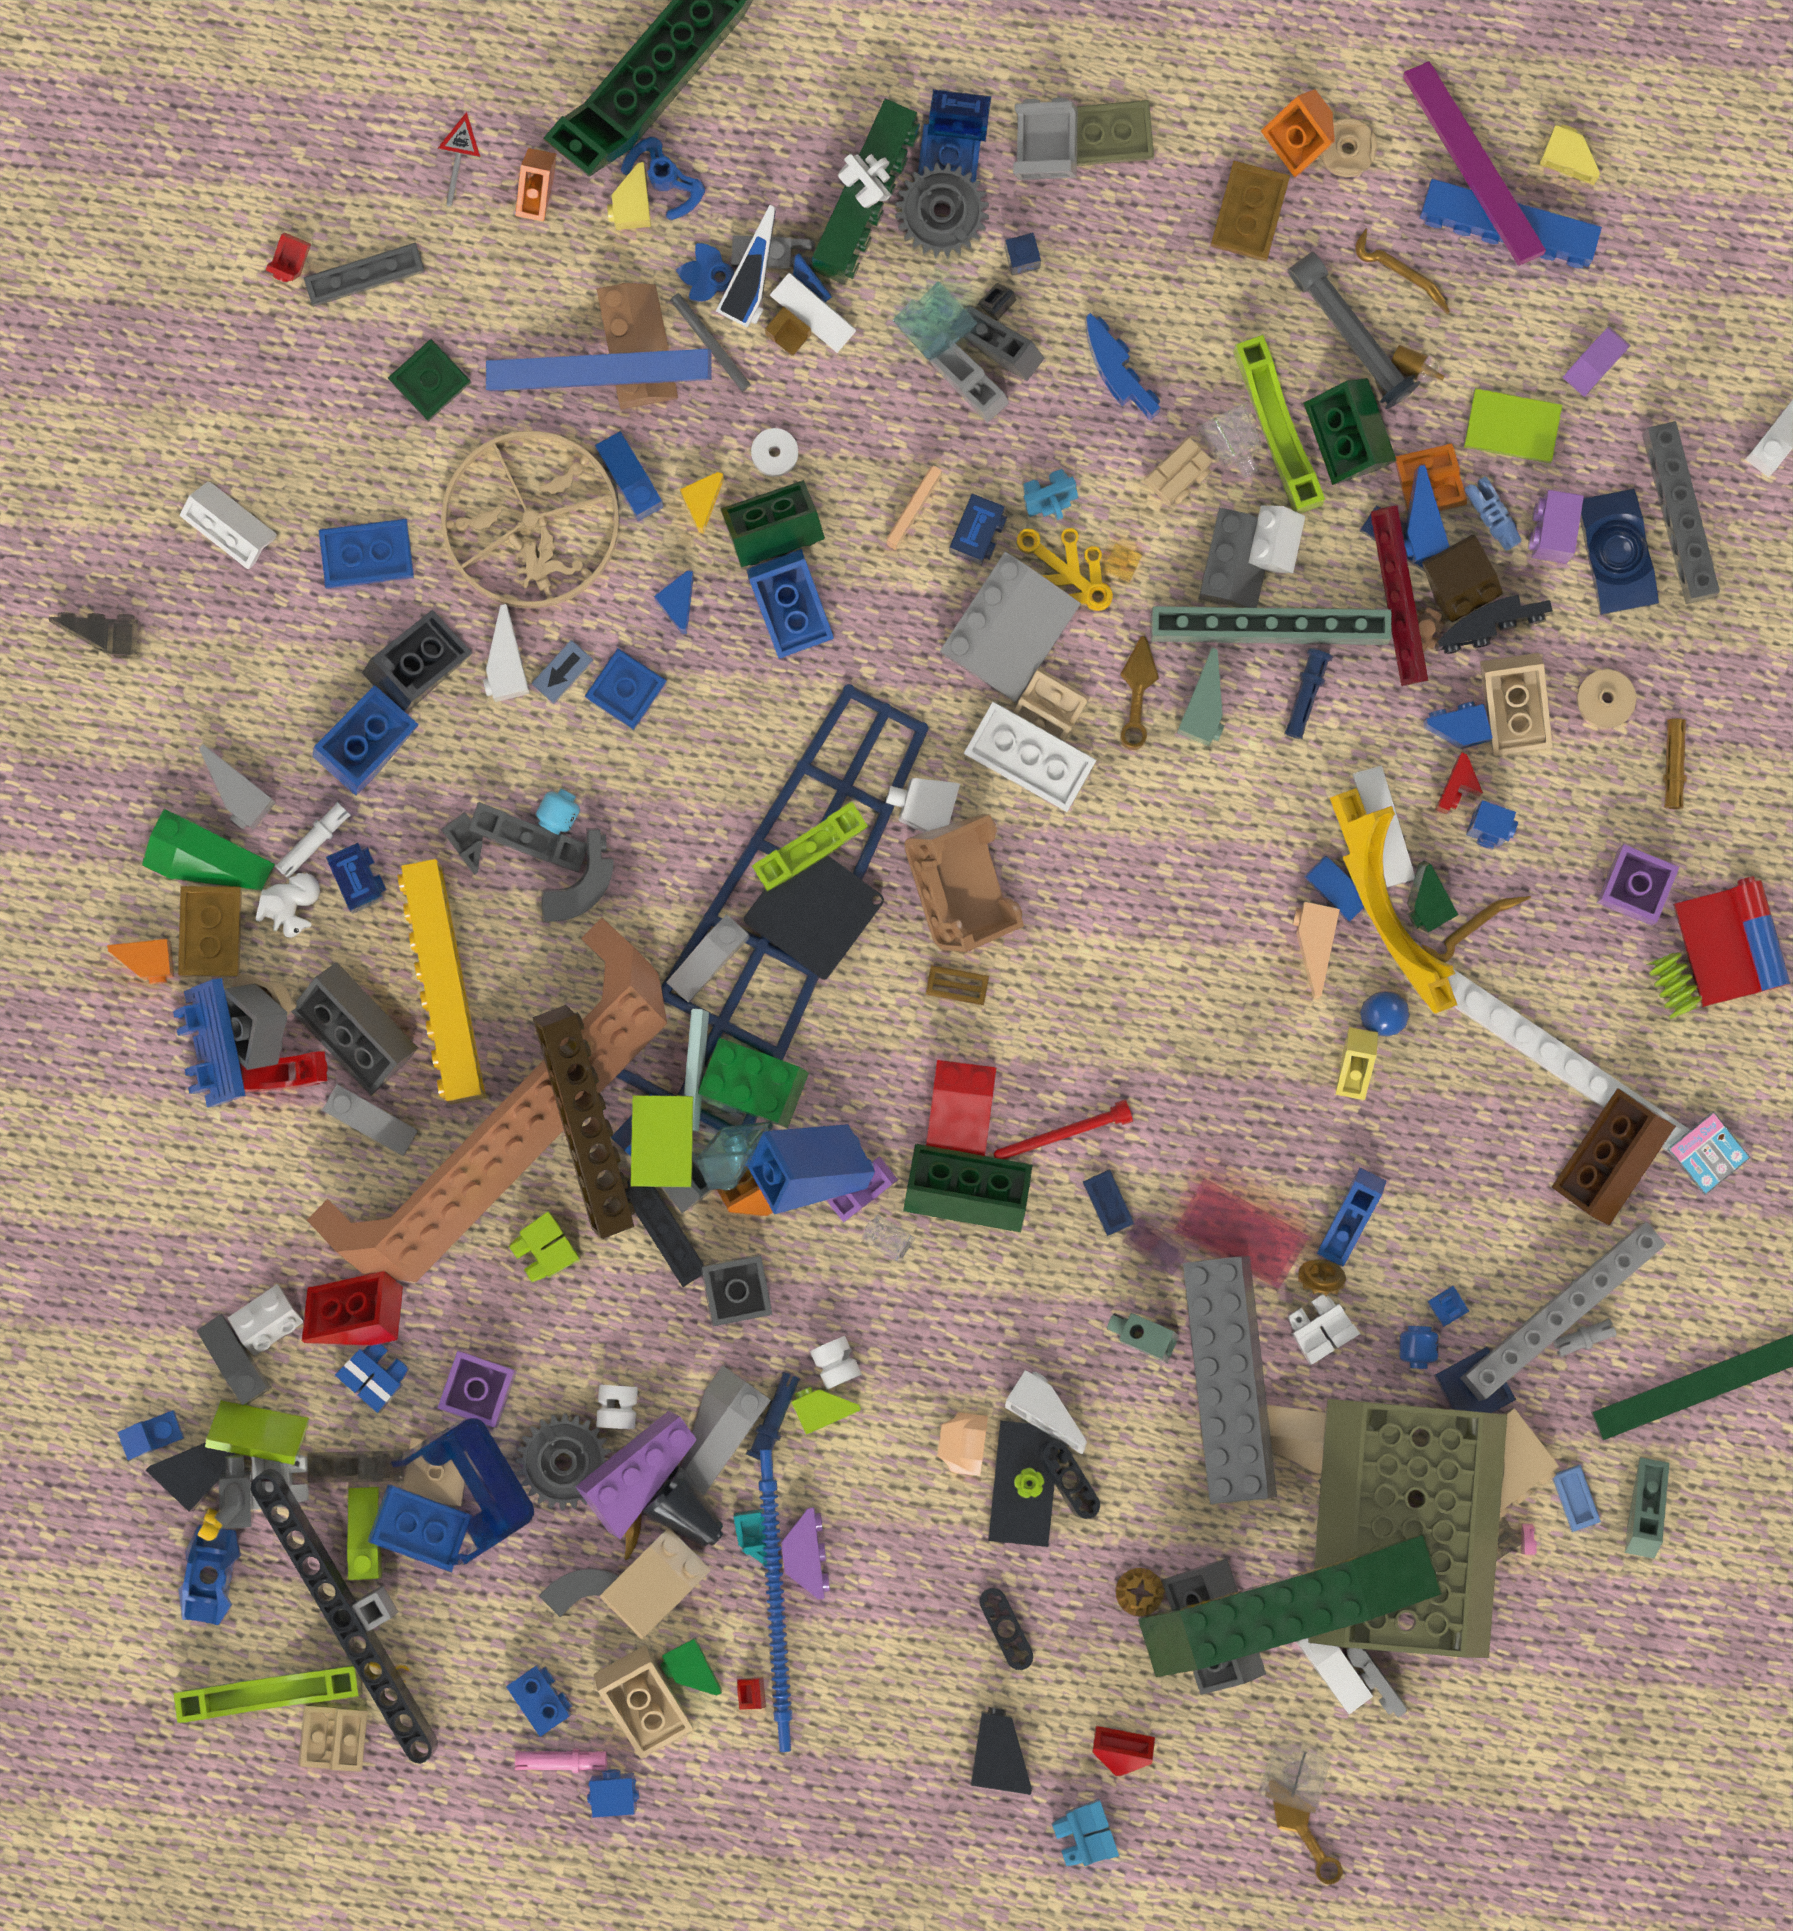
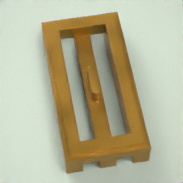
[925,965,989,1006]

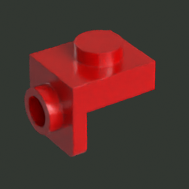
[266,232,311,282]

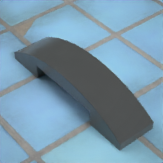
[468,802,587,873]

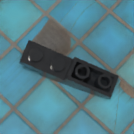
[1435,594,1553,654]

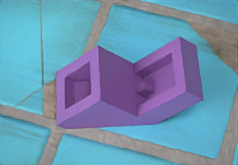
[1562,326,1631,397]
[826,1156,898,1223]

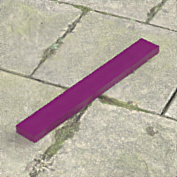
[1403,61,1546,266]

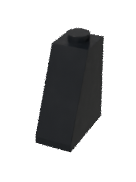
[145,1443,239,1512]
[970,1707,1032,1795]

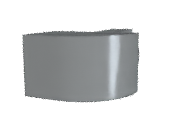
[338,1586,399,1637]

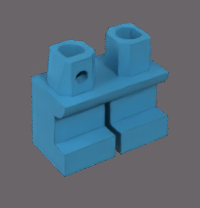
[1052,1798,1119,1867]

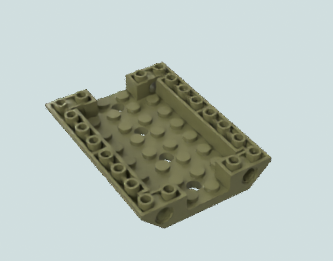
[1308,1399,1507,1658]

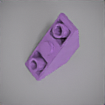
[781,1507,830,1599]

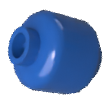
[1399,1326,1439,1369]

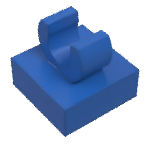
[1427,1286,1469,1327]

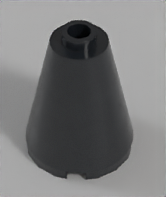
[642,1465,723,1547]

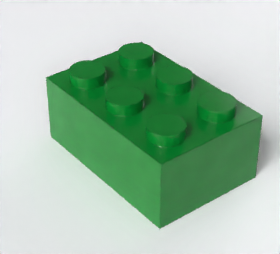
[698,1038,809,1129]

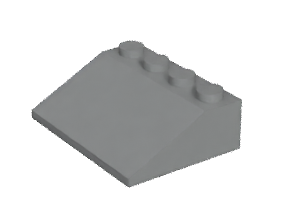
[940,552,1081,703]

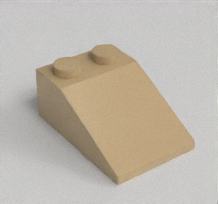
[1480,653,1553,756]
[599,1528,711,1639]
[593,1645,694,1759]

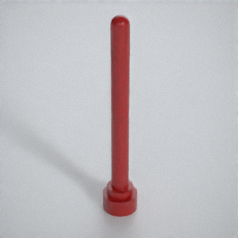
[993,1099,1134,1159]

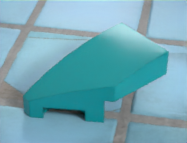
[733,1509,767,1566]

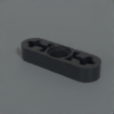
[1039,1441,1100,1519]
[979,1588,1033,1670]

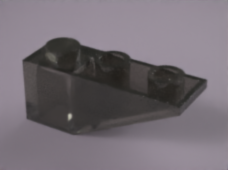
[49,612,143,659]
[308,1450,404,1483]

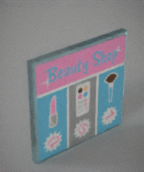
[1667,1111,1751,1195]

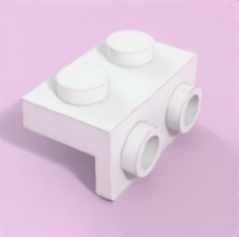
[228,1284,303,1355]

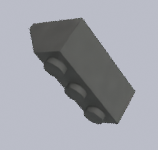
[1198,507,1265,608]

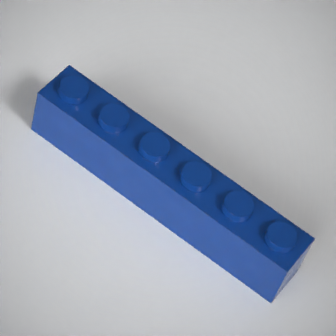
[1419,179,1602,269]

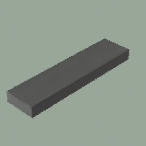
[303,242,425,307]

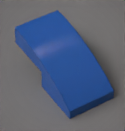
[1304,856,1364,922]

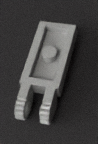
[731,235,815,269]
[1347,1648,1407,1718]

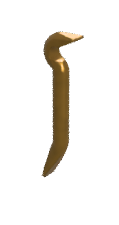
[1355,228,1450,315]
[1421,896,1531,963]

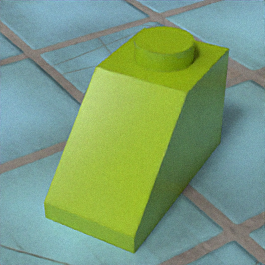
[792,1387,861,1435]

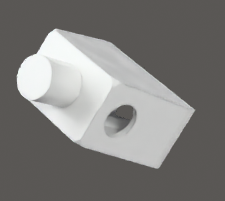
[886,778,960,833]

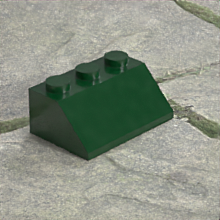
[1303,378,1397,485]
[720,480,825,568]

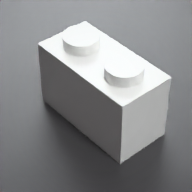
[1248,506,1305,573]

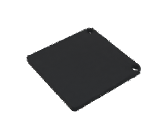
[744,855,884,980]

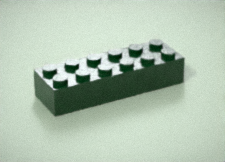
[812,98,920,285]

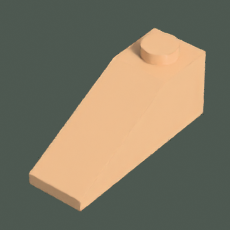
[1293,902,1340,999]

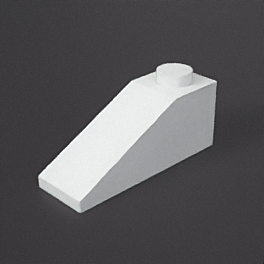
[1745,399,1793,478]
[483,604,530,702]
[1005,1370,1087,1454]
[1296,1638,1373,1714]

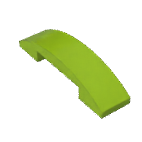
[751,802,868,891]

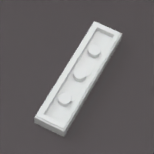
[1352,765,1415,888]

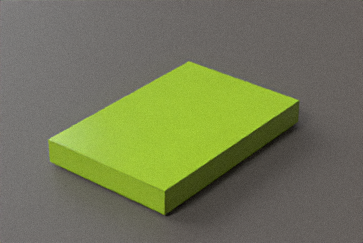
[1464,388,1562,464]
[631,1095,694,1187]
[205,1400,309,1465]

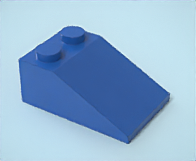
[746,549,834,659]
[312,685,419,796]

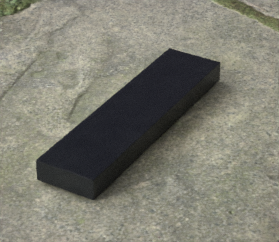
[625,1179,704,1287]

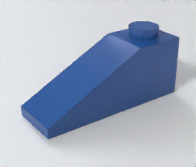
[595,431,664,522]
[1404,465,1450,563]
[1317,1168,1386,1267]

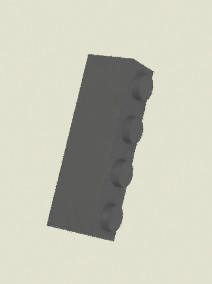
[291,962,418,1096]
[1162,1558,1266,1695]

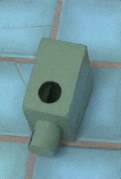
[1107,1313,1179,1364]

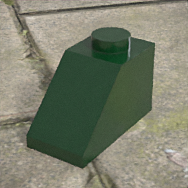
[1407,861,1459,933]

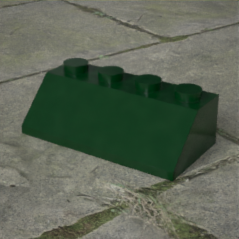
[903,1144,1033,1233]

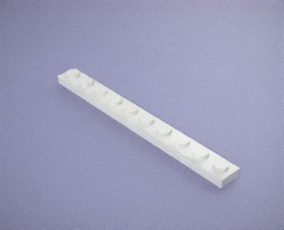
[1447,970,1692,1157]

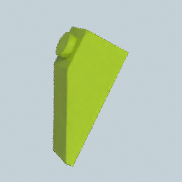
[347,1487,382,1580]

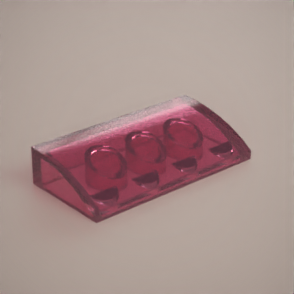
[1174,1178,1309,1289]

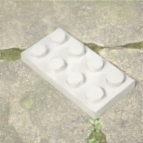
[964,701,1097,812]

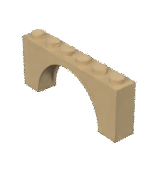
[1500,1408,1559,1519]

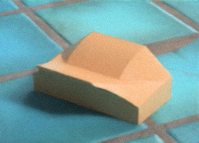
[937,1412,988,1476]

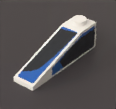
[716,205,776,328]

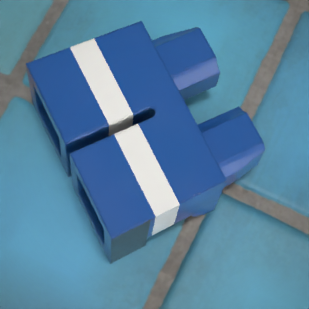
[335,1344,409,1413]

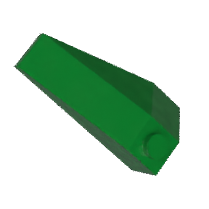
[142,809,275,891]

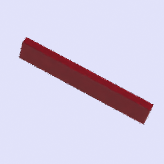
[1371,505,1429,686]

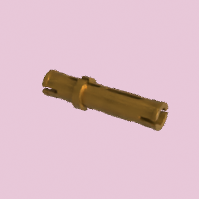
[1663,718,1687,810]

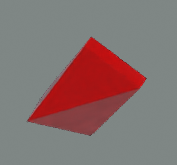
[1092,1726,1155,1777]

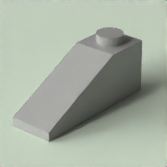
[199,744,276,830]
[667,914,750,1003]
[322,1084,418,1156]

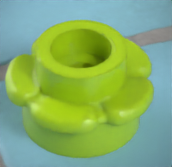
[1014,1468,1044,1498]

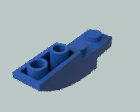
[1085,313,1161,421]

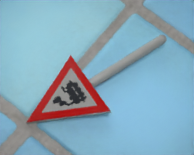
[437,112,481,207]

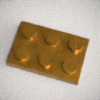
[1210,161,1290,262]
[178,886,242,977]

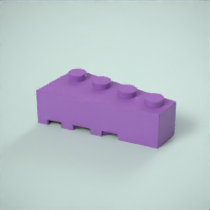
[575,1411,697,1539]

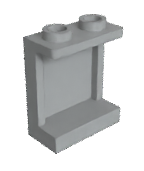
[1013,97,1078,180]

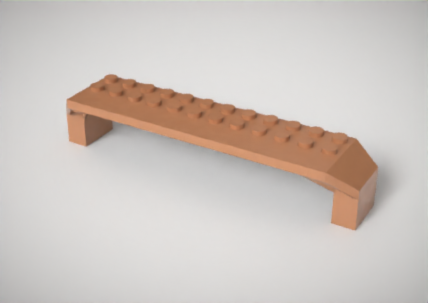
[306,917,667,1282]

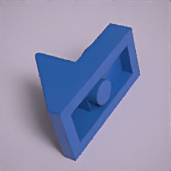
[117,1410,184,1461]

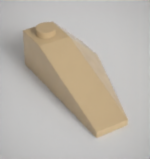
[1267,1405,1326,1473]

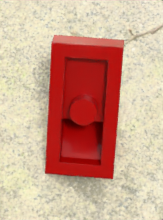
[1435,752,1483,814]

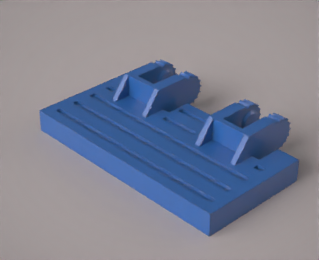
[173,978,246,1108]

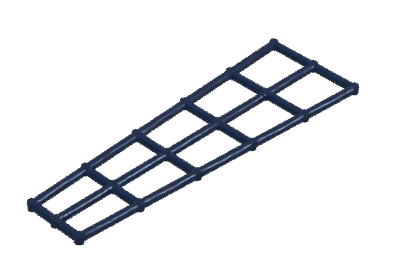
[616,684,929,1143]

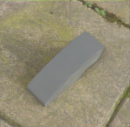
[924,334,1009,423]

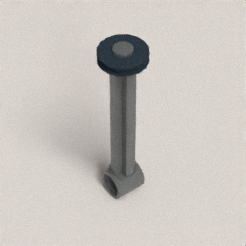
[1287,252,1420,409]

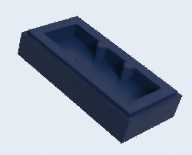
[1082,1169,1135,1236]

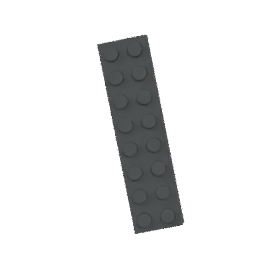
[1183,1256,1277,1504]

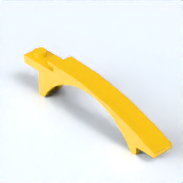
[1330,788,1458,1014]

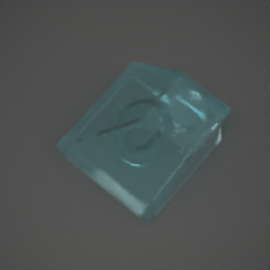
[696,1121,773,1190]

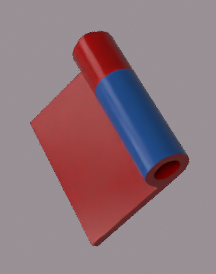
[1673,876,1791,1007]

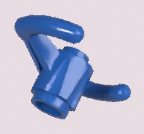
[621,137,705,220]

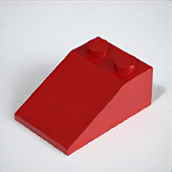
[926,1060,997,1156]
[301,1271,403,1346]

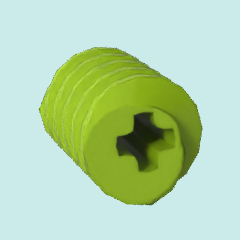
[1646,952,1703,1019]

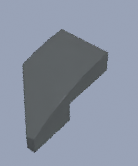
[441,812,483,875]

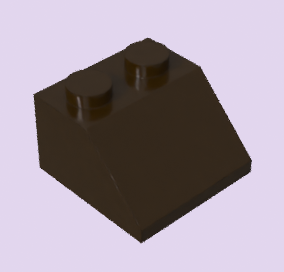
[1422,534,1503,622]

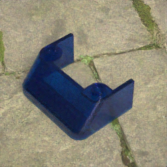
[391,1418,534,1565]

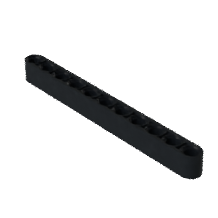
[251,1469,438,1764]

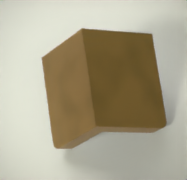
[765,306,812,356]

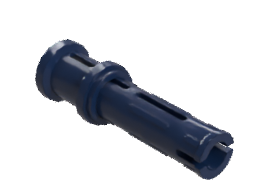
[1284,648,1333,740]
[746,1372,801,1460]

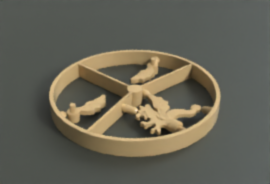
[441,431,620,608]

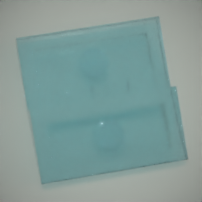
[893,281,978,361]

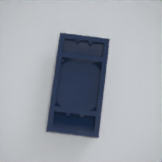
[1580,489,1659,615]

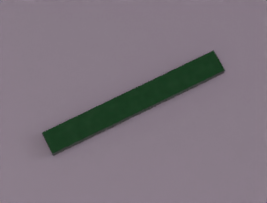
[1591,1334,1793,1441]

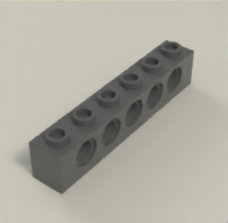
[1642,421,1720,604]

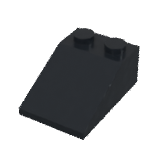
[362,610,472,713]

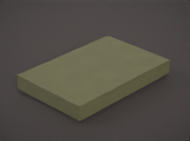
[1076,100,1154,166]

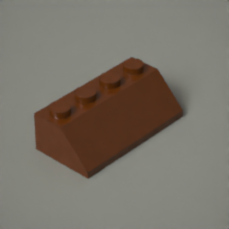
[1552,1088,1676,1226]

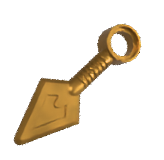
[1120,636,1159,750]
[1269,1780,1343,1885]

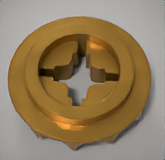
[1298,1259,1346,1297]
[1116,1568,1164,1616]

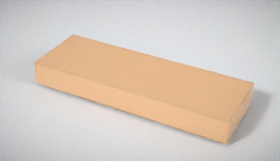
[887,465,942,550]

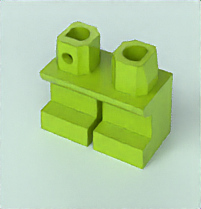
[509,1211,581,1282]

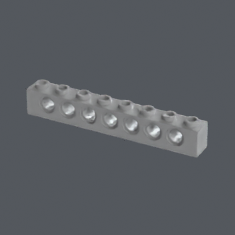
[1460,1222,1666,1401]

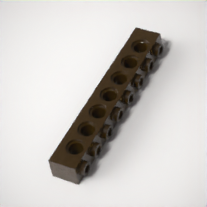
[532,1005,635,1239]

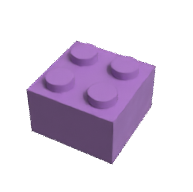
[1528,490,1584,564]
[1596,844,1679,926]
[438,1351,517,1428]

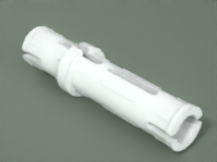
[275,802,351,879]

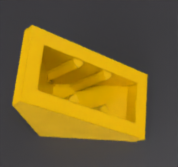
[680,472,724,534]

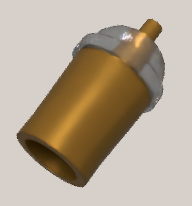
[1391,344,1445,383]

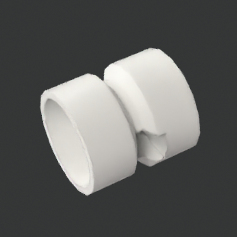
[810,1336,862,1390]
[596,1385,638,1429]

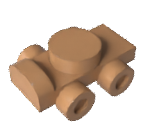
[1417,607,1445,652]

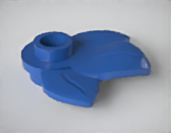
[676,243,734,302]

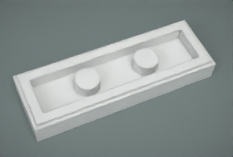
[770,272,857,353]

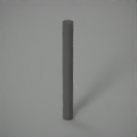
[670,293,751,392]

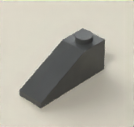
[952,305,1045,381]
[197,1314,272,1405]

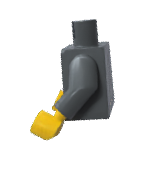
[198,1455,254,1541]

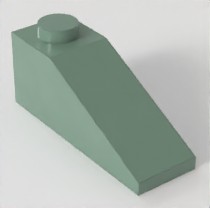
[1177,648,1225,747]
[1625,1457,1670,1559]

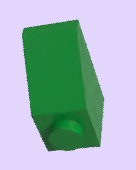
[660,1638,723,1696]

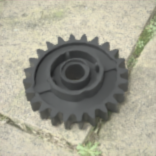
[895,163,989,259]
[515,1413,612,1511]

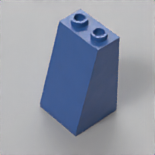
[748,1124,875,1215]

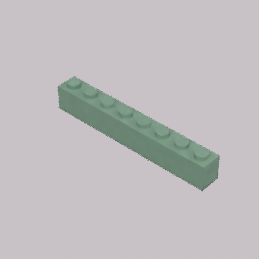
[1151,606,1391,645]

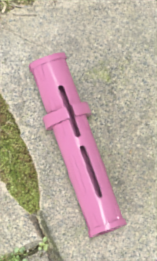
[515,1748,607,1773]

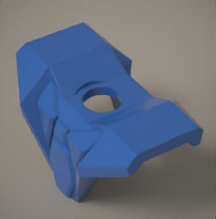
[178,1524,241,1626]

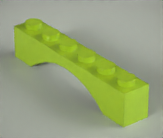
[1233,335,1325,514]
[173,1665,363,1724]

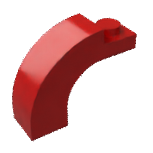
[239,1051,328,1093]

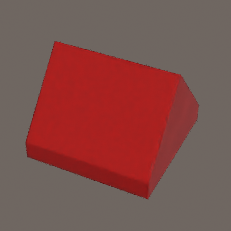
[737,1677,766,1710]

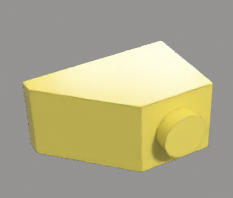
[1539,125,1600,185]
[607,162,651,230]
[1335,1027,1378,1100]

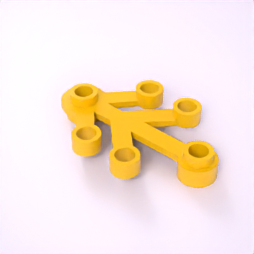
[1016,528,1113,611]

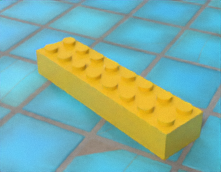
[397,859,486,1105]

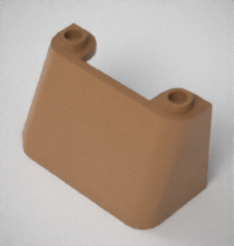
[905,814,1024,952]

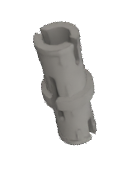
[1553,1318,1616,1358]

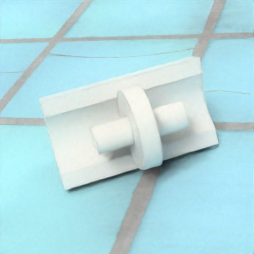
[838,154,892,208]

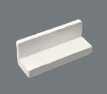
[179,482,277,570]

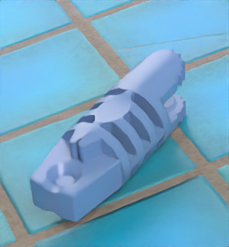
[1464,476,1522,551]

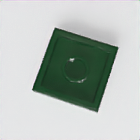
[388,339,472,422]

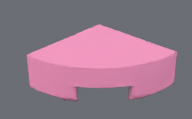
[1521,1523,1537,1555]

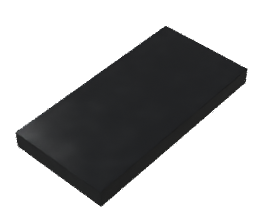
[988,1420,1059,1547]

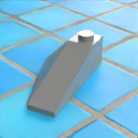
[682,1365,771,1496]

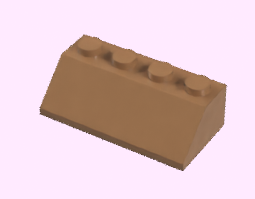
[596,283,678,410]

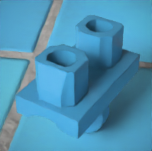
[1023,469,1079,520]

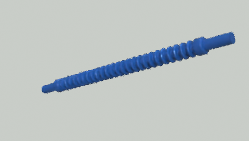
[758,1449,793,1752]

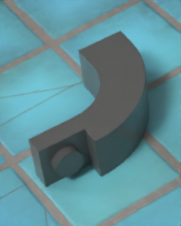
[541,828,614,922]
[539,1568,620,1617]

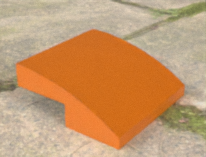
[1395,443,1467,512]

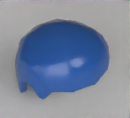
[1360,991,1410,1036]

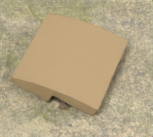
[1013,668,1090,741]
[298,1705,368,1772]

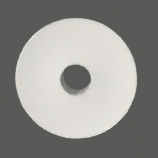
[751,428,798,477]

